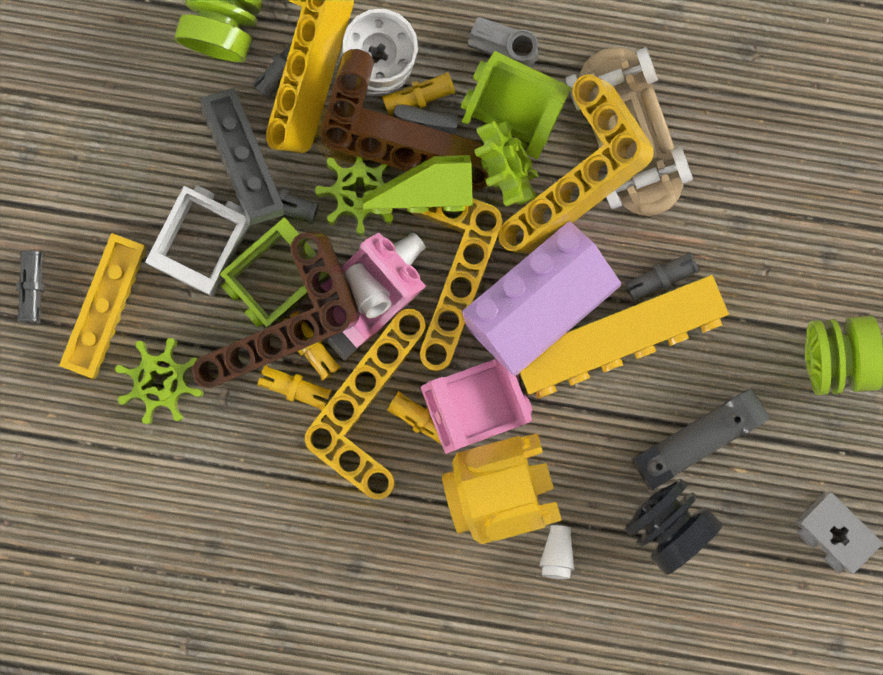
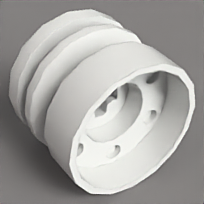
[340,9,418,97]

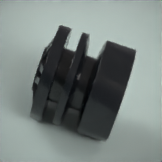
[624,479,723,575]

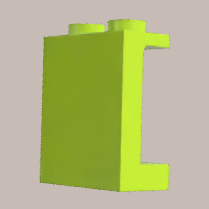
[461,51,572,160]

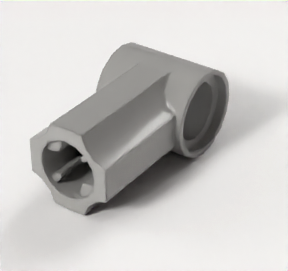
[468,16,539,67]

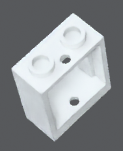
[145,185,250,297]

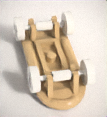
[565,47,693,216]

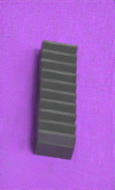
[201,88,284,226]

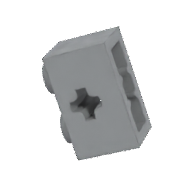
[795,492,883,574]

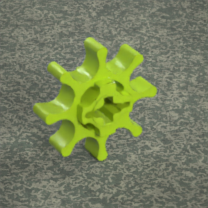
[474,121,538,206]
[315,156,393,237]
[115,338,204,425]

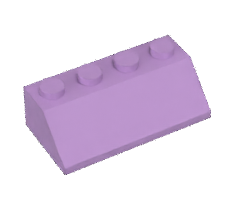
[462,221,621,377]

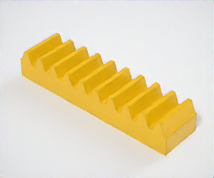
[59,233,147,379]

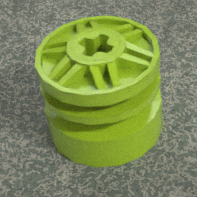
[174,0,263,62]
[805,316,883,396]

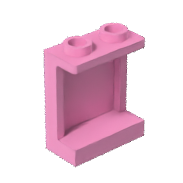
[320,233,426,348]
[420,359,532,454]

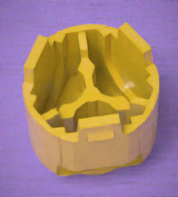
[442,433,562,544]

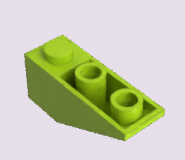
[363,155,473,214]

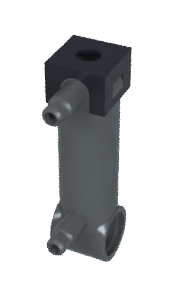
[631,387,770,490]

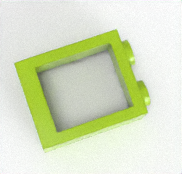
[220,217,330,328]

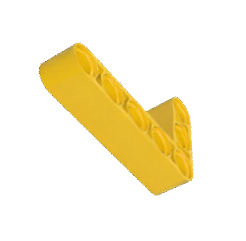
[266,0,354,154]
[498,74,653,254]
[406,198,502,372]
[305,309,426,499]

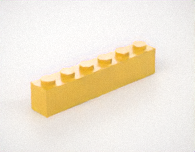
[519,275,729,399]

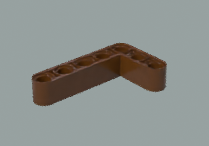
[321,49,489,190]
[192,231,360,388]

